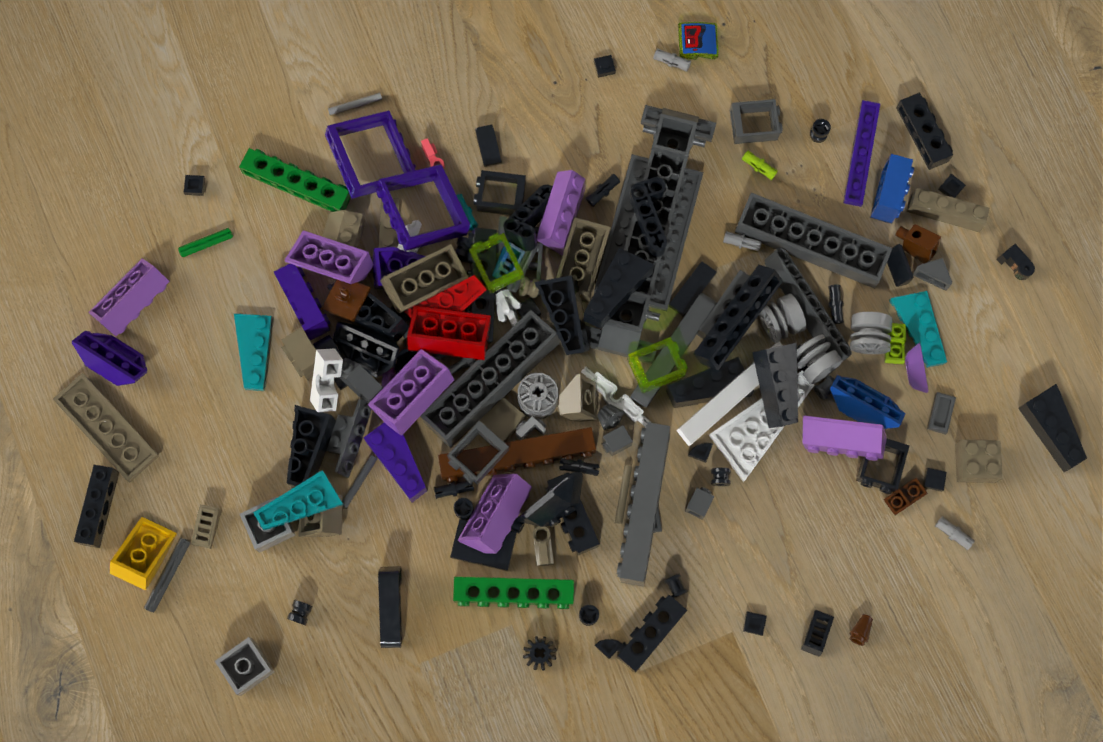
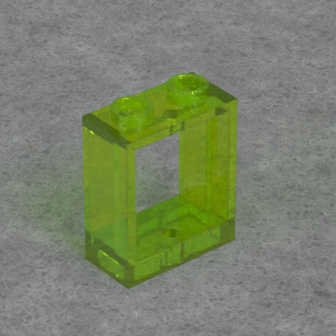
[469,233,524,294]
[627,337,688,394]

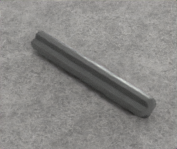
[144,538,190,613]

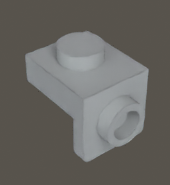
[516,416,546,440]

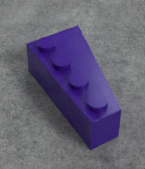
[274,264,331,341]
[364,422,427,503]

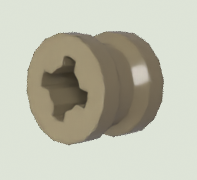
[519,277,539,298]

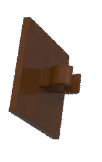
[321,280,371,322]

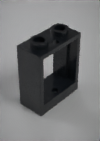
[474,170,526,215]
[856,438,910,494]

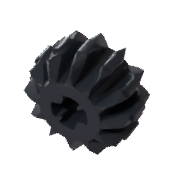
[523,636,557,671]

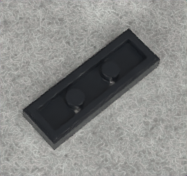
[669,262,717,317]

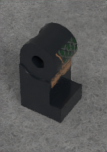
[996,244,1035,280]

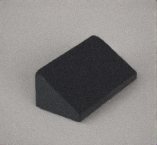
[887,244,914,287]

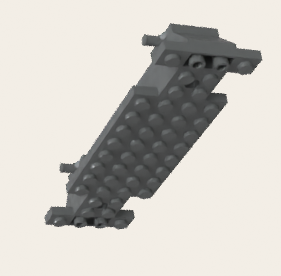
[585,105,716,364]

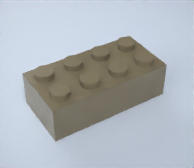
[556,217,611,303]
[380,244,469,314]

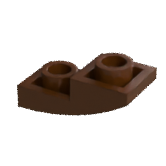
[883,477,928,515]

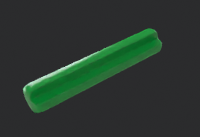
[178,228,233,257]

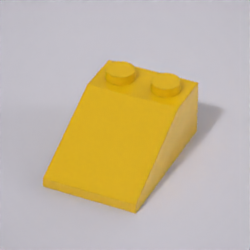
[110,517,177,590]

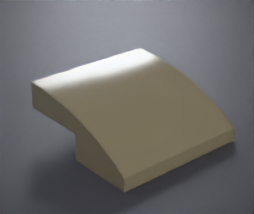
[475,398,527,443]

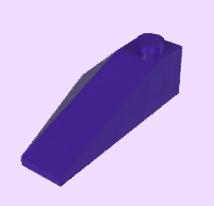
[373,247,426,289]

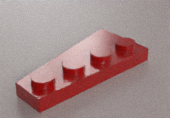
[404,275,487,318]

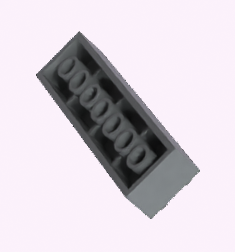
[735,193,892,288]
[420,310,560,448]
[617,422,670,587]

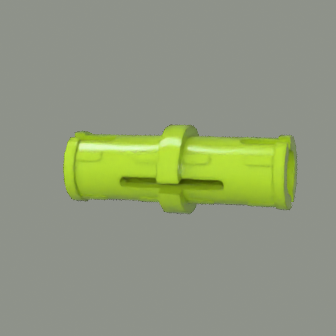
[741,150,778,181]

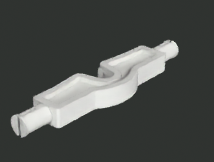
[581,366,651,428]

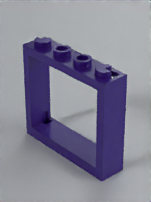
[325,110,416,199]
[376,165,471,251]

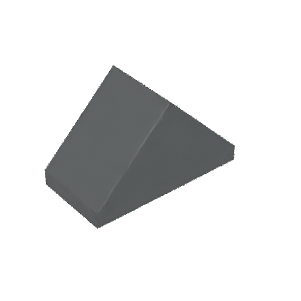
[913,258,952,291]

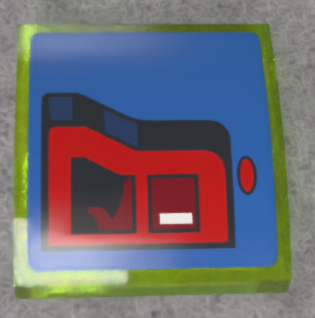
[678,22,719,60]

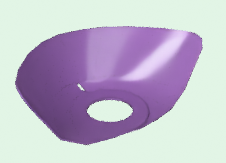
[905,342,928,393]

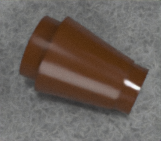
[849,614,873,646]

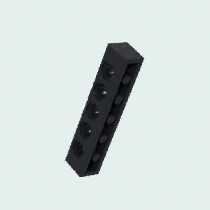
[465,228,497,345]
[693,264,783,371]

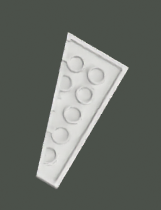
[709,370,814,483]

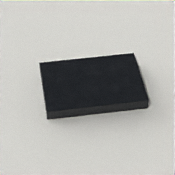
[450,519,517,571]

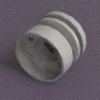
[759,293,806,343]
[850,312,892,354]
[797,334,843,385]
[518,373,558,419]

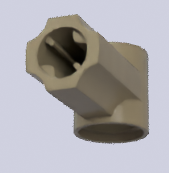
[533,526,554,566]

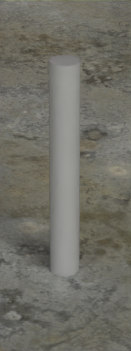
[328,93,382,116]

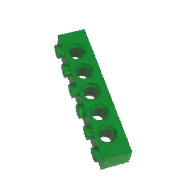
[239,148,351,212]
[453,577,574,609]

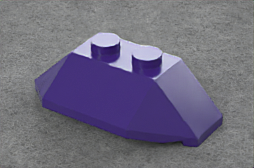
[72,331,147,386]

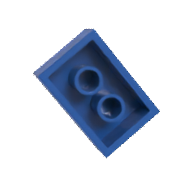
[870,154,914,224]

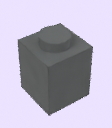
[601,425,633,456]
[685,487,714,520]

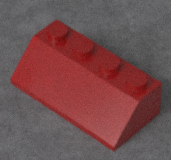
[407,306,491,360]

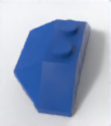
[830,375,906,429]

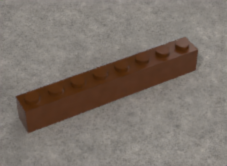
[438,427,596,483]

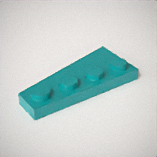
[889,291,947,368]
[234,314,273,391]
[253,470,344,531]

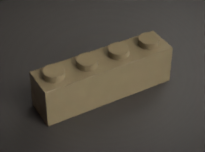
[907,188,990,232]

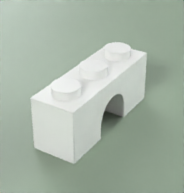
[310,349,343,412]

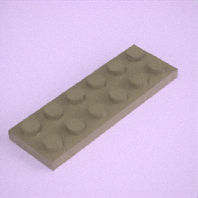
[53,373,159,483]

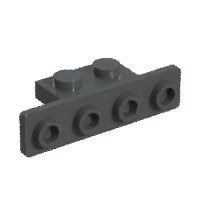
[326,399,372,478]

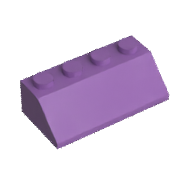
[536,170,586,256]
[285,230,373,284]
[88,259,170,336]
[368,349,454,436]
[803,416,887,461]
[458,474,532,554]

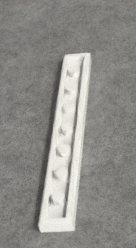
[676,341,783,446]

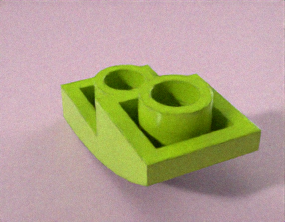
[884,323,906,364]

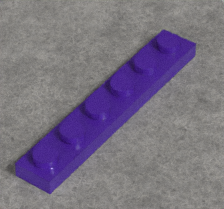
[843,100,880,207]

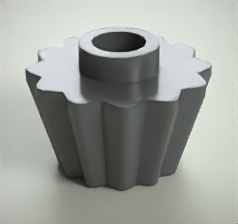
[597,404,624,431]

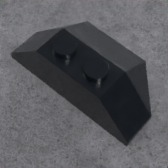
[333,322,400,378]
[516,472,583,527]

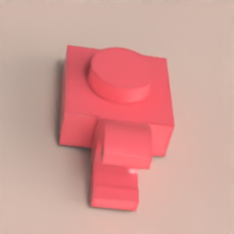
[421,138,445,169]

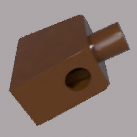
[895,224,941,264]

